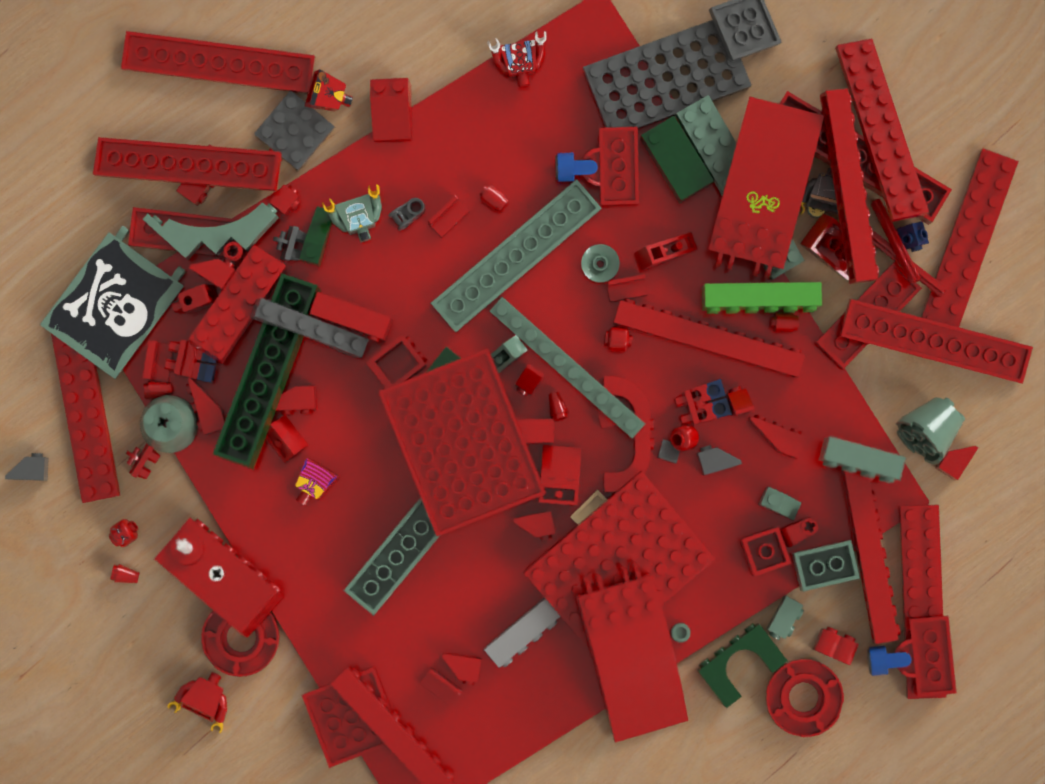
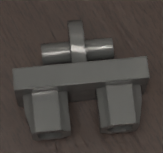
[273,226,307,261]

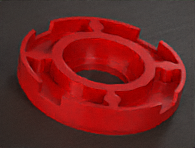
[201,610,280,677]
[765,659,844,737]

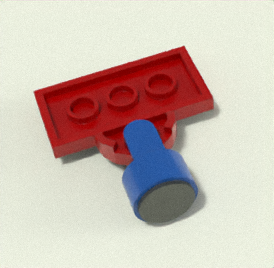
[555,126,639,205]
[867,615,957,697]

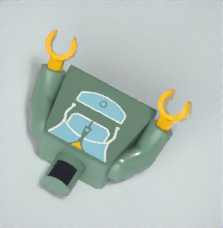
[322,184,382,242]

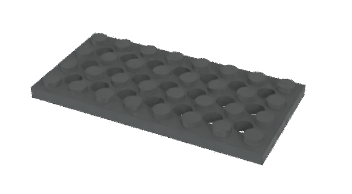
[583,20,752,129]

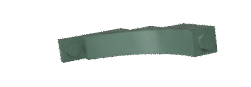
[143,202,279,260]

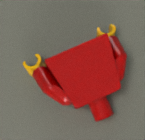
[167,672,227,734]

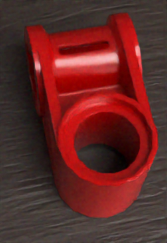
[780,517,818,547]

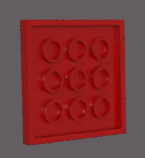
[302,667,392,768]

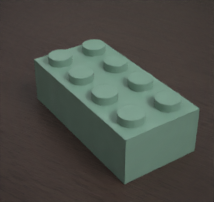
[819,437,906,483]

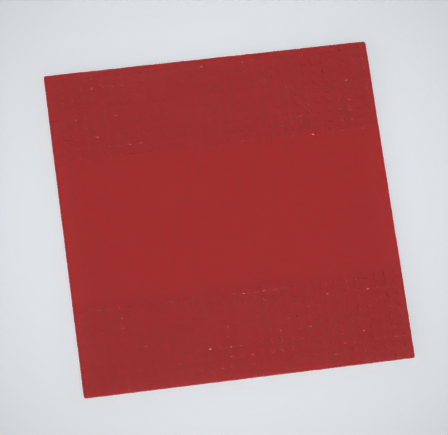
[123,0,929,784]

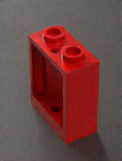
[366,334,427,388]

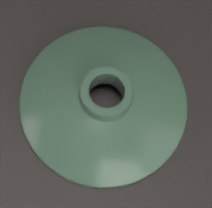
[581,244,620,283]

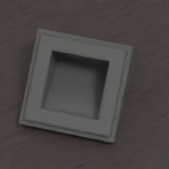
[657,439,680,464]

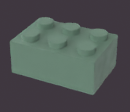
[791,540,860,592]

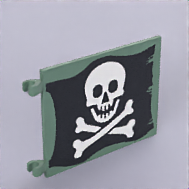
[40,226,185,379]

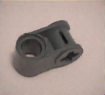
[388,198,425,231]

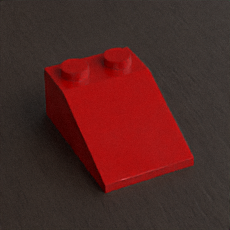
[370,78,412,142]
[800,213,849,281]

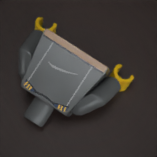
[801,168,840,223]

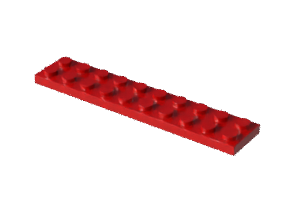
[121,31,315,94]
[835,39,929,222]
[93,137,282,191]
[921,148,1019,327]
[839,299,1033,384]
[51,333,121,503]
[899,504,947,699]

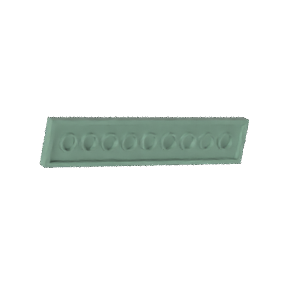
[675,95,805,280]
[431,180,602,333]

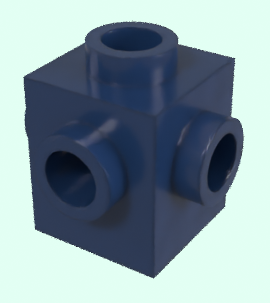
[897,221,929,252]

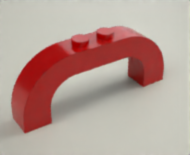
[603,376,654,492]

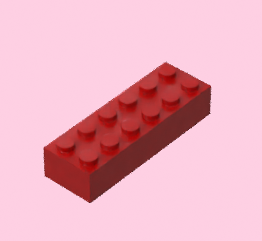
[189,245,287,364]

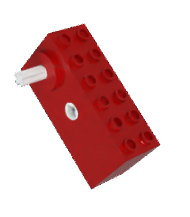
[154,518,283,638]

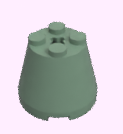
[140,395,198,453]
[896,397,965,464]

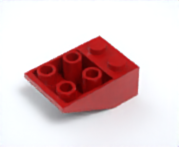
[539,445,582,506]

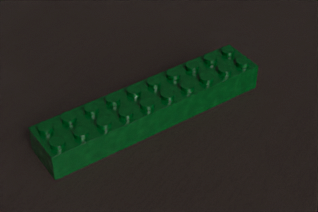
[213,273,321,470]

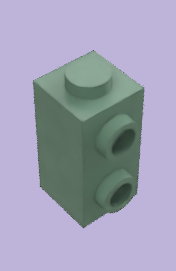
[766,596,804,640]

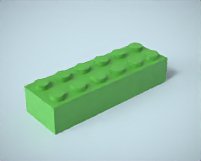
[702,282,822,314]

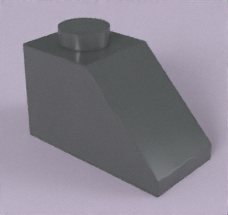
[697,445,742,475]
[5,453,49,481]

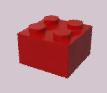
[740,527,791,576]

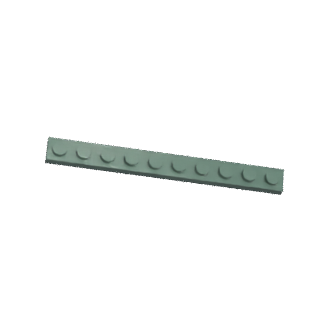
[490,297,645,438]

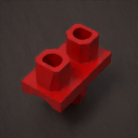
[126,443,160,479]

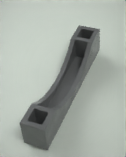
[250,298,368,359]

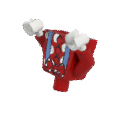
[487,31,547,87]

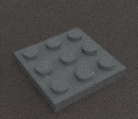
[709,0,782,62]
[254,91,335,171]

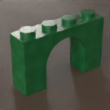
[697,623,788,708]

